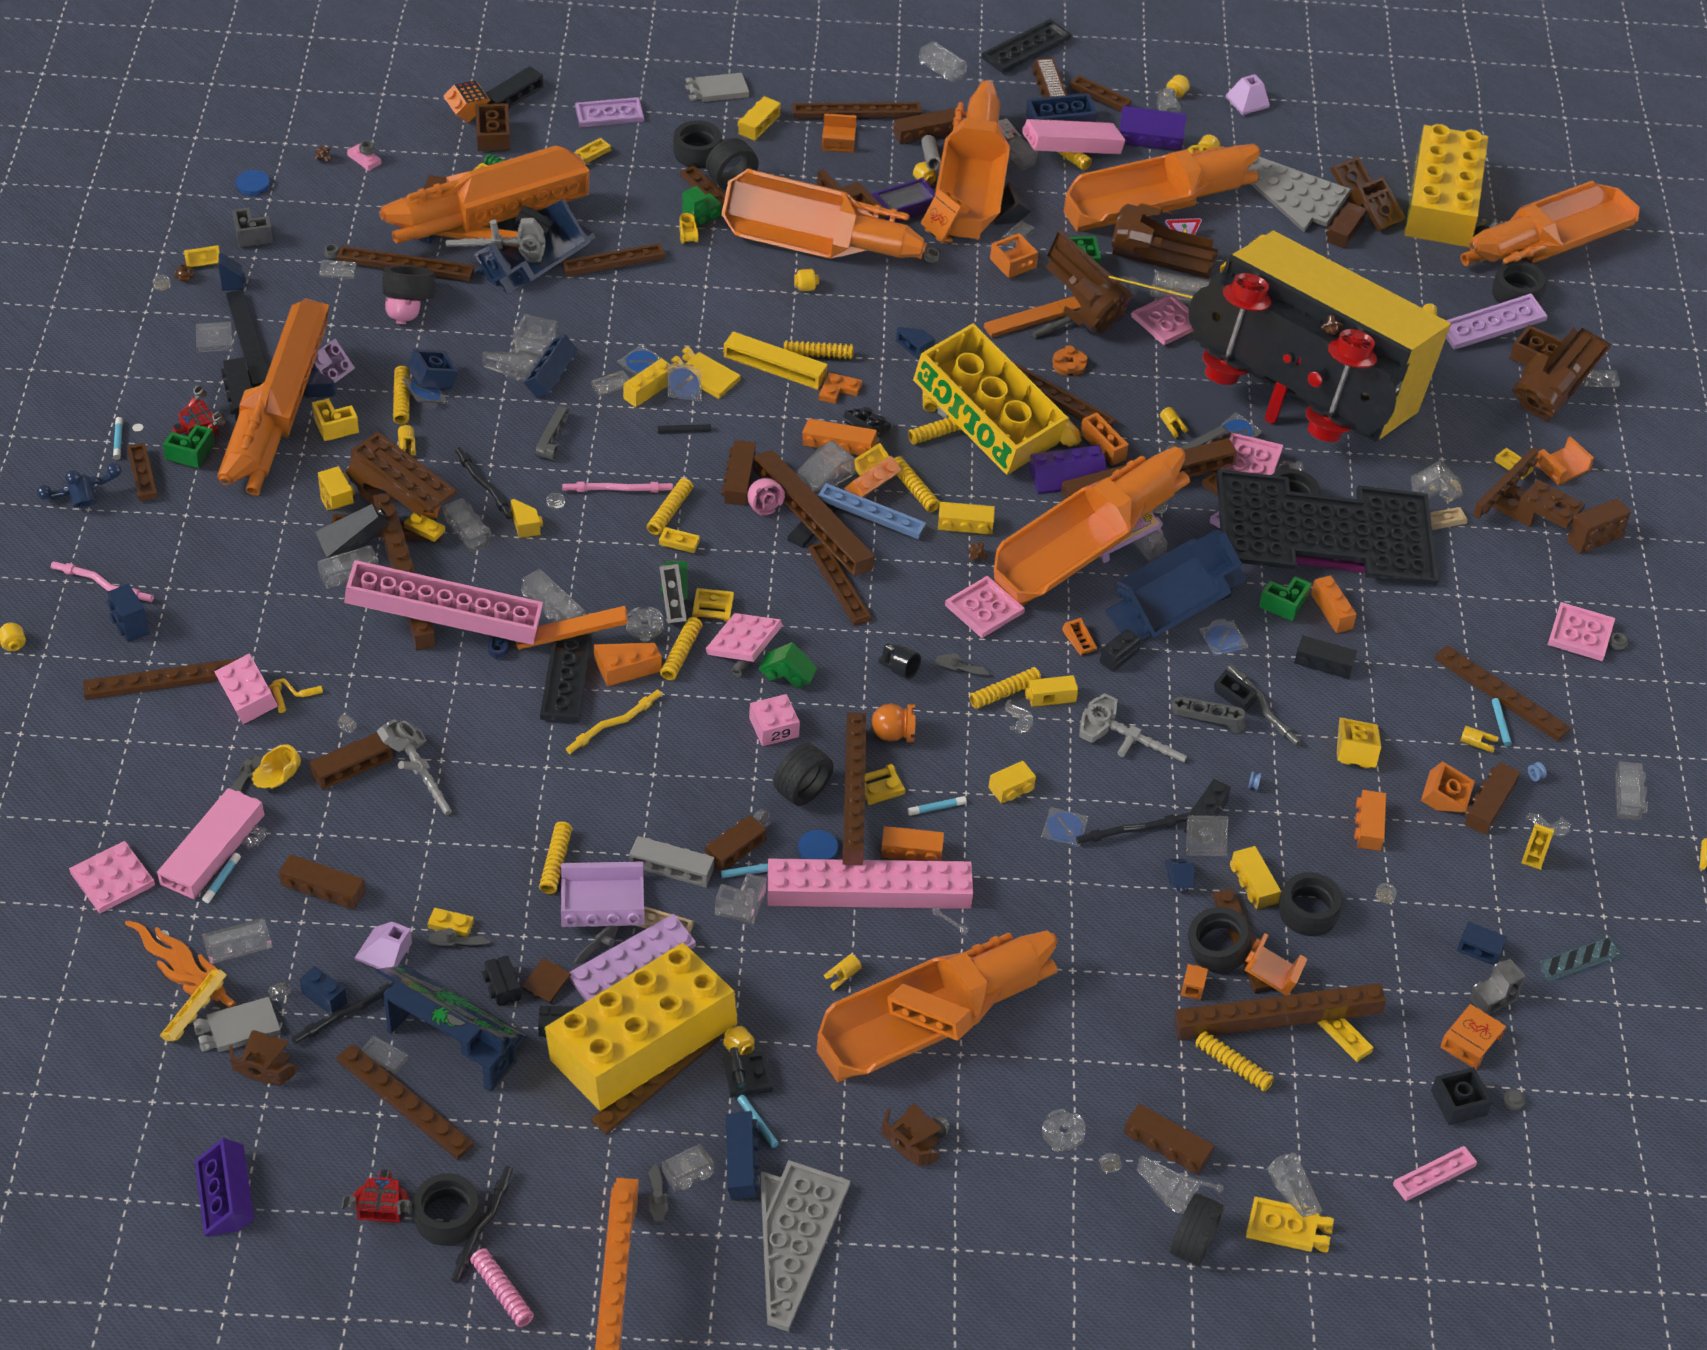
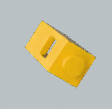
[1025,675,1078,707]

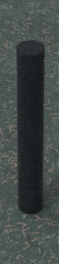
[657,424,711,433]

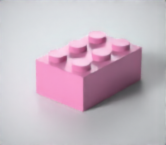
[214,653,278,724]

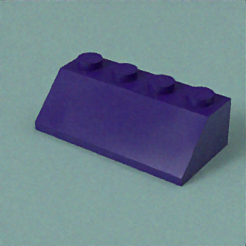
[1119,106,1187,151]
[1029,445,1106,494]
[195,1138,254,1237]

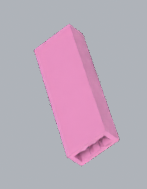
[1023,119,1125,154]
[157,788,264,899]

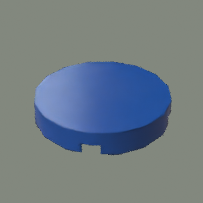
[236,170,270,196]
[798,830,838,860]

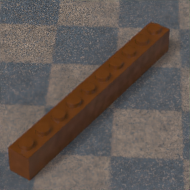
[1061,438,1237,500]
[753,450,875,576]
[373,493,435,650]
[843,712,866,865]
[1174,983,1386,1040]

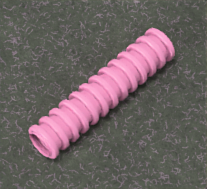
[470,1249,534,1327]

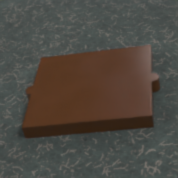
[522,958,571,1004]

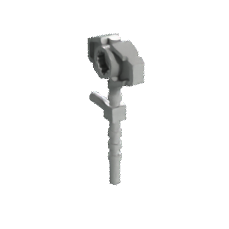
[446,218,545,263]
[1079,693,1187,763]
[377,719,452,815]

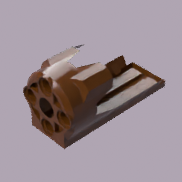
[1111,203,1218,278]
[1045,230,1133,334]
[1512,327,1611,423]
[345,432,456,518]

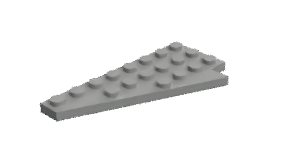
[1247,157,1350,232]
[760,1160,850,1332]

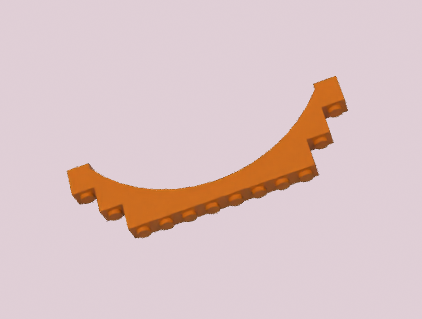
[595,1178,639,1350]

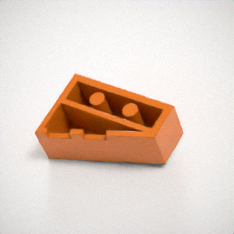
[594,643,662,687]

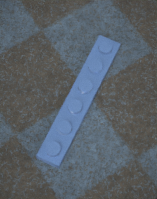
[818,483,926,539]

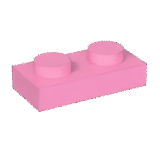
[347,143,381,171]

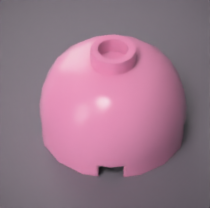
[385,297,421,324]
[747,478,785,515]

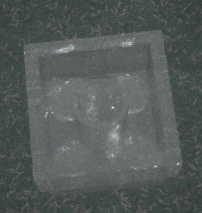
[512,314,558,358]

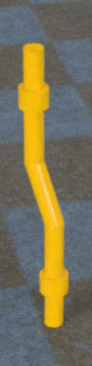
[566,689,662,754]

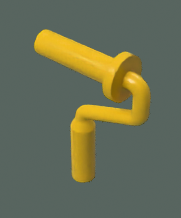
[269,678,323,713]

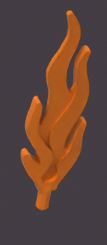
[125,921,236,1008]

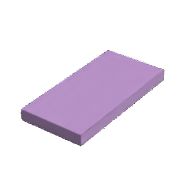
[575,97,644,128]

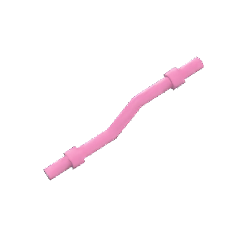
[562,482,673,493]
[51,561,154,603]

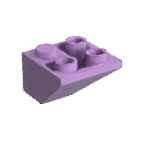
[1226,74,1269,115]
[313,339,355,383]
[355,922,412,969]

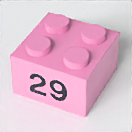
[749,694,800,747]

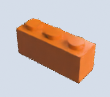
[1081,413,1129,466]
[844,456,902,497]
[1311,575,1357,634]
[1354,790,1386,851]
[881,826,944,861]

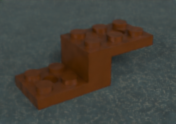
[1331,156,1406,232]
[817,169,885,220]
[1492,480,1585,529]

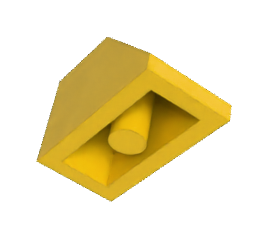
[511,499,543,538]

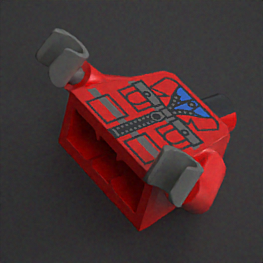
[172,385,226,436]
[341,1170,411,1223]

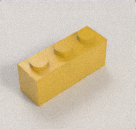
[738,96,781,141]
[623,358,674,407]
[938,502,995,535]
[1230,846,1281,910]

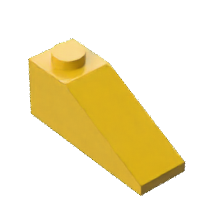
[1521,823,1554,870]

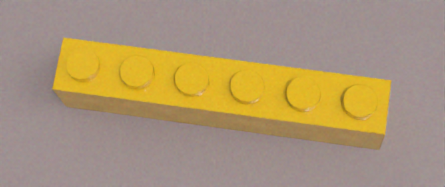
[724,332,828,390]

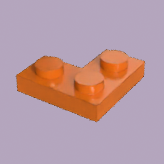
[819,372,862,404]

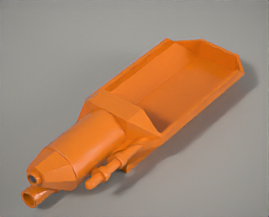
[935,80,1010,239]
[1064,144,1260,232]
[379,145,590,244]
[722,169,927,259]
[1460,181,1640,266]
[217,298,329,495]
[994,447,1190,606]
[817,930,1058,1083]

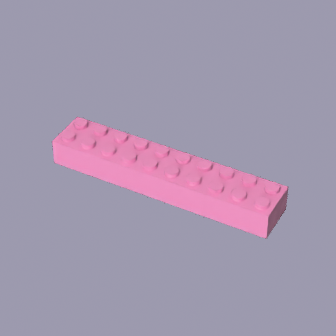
[344,560,543,645]
[768,859,973,909]

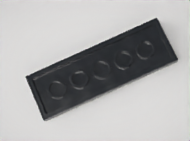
[981,19,1071,74]
[540,632,593,723]

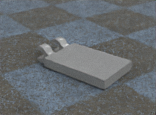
[685,73,749,102]
[193,997,281,1052]

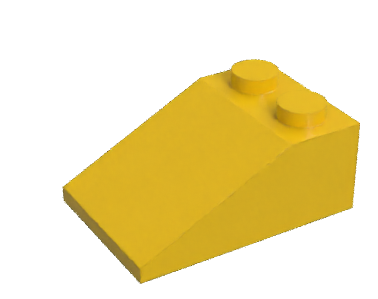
[1337,718,1381,768]

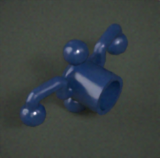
[37,463,122,508]

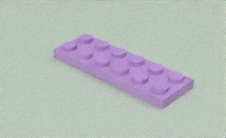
[1446,294,1547,350]
[569,914,696,1001]

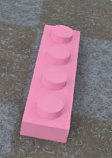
[1393,1146,1477,1201]

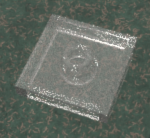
[196,322,233,352]
[1185,815,1229,856]

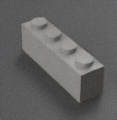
[629,836,714,888]

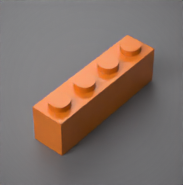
[802,418,878,455]
[888,983,973,1041]

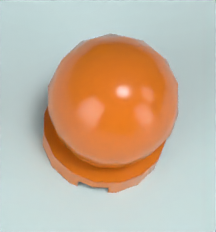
[871,703,916,743]

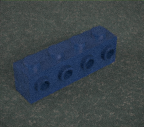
[524,334,578,398]
[726,1111,761,1200]

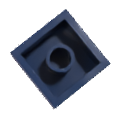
[407,349,458,389]
[106,583,149,642]

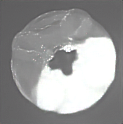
[626,606,664,642]
[1042,1109,1086,1152]

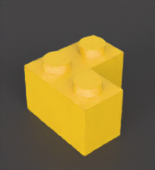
[312,398,359,442]
[318,466,355,511]

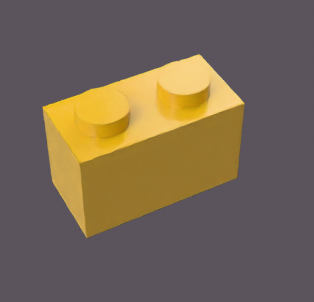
[988,761,1036,804]

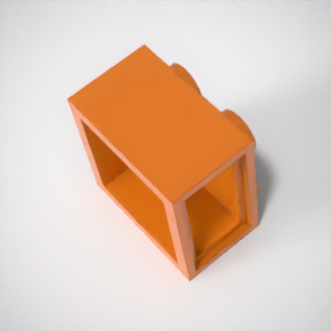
[990,233,1038,278]

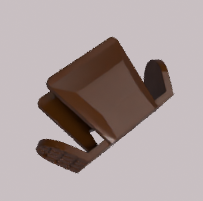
[229,1030,297,1086]
[881,1104,941,1167]

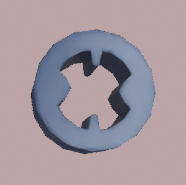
[1528,762,1547,781]
[1248,771,1261,790]

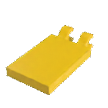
[671,346,741,399]
[1246,1197,1334,1252]

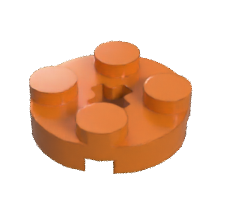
[1052,345,1087,376]

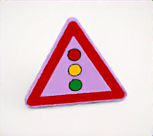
[1165,218,1202,235]

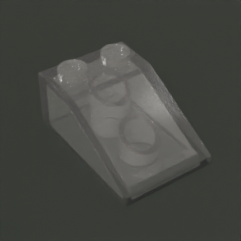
[795,441,856,496]

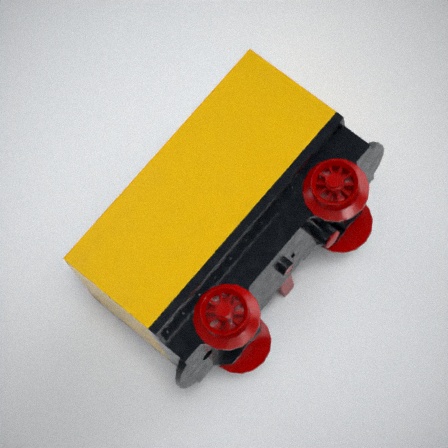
[1188,230,1451,442]

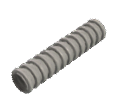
[921,135,941,170]

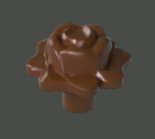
[315,145,331,163]
[174,264,194,282]
[1321,315,1343,334]
[968,541,987,562]

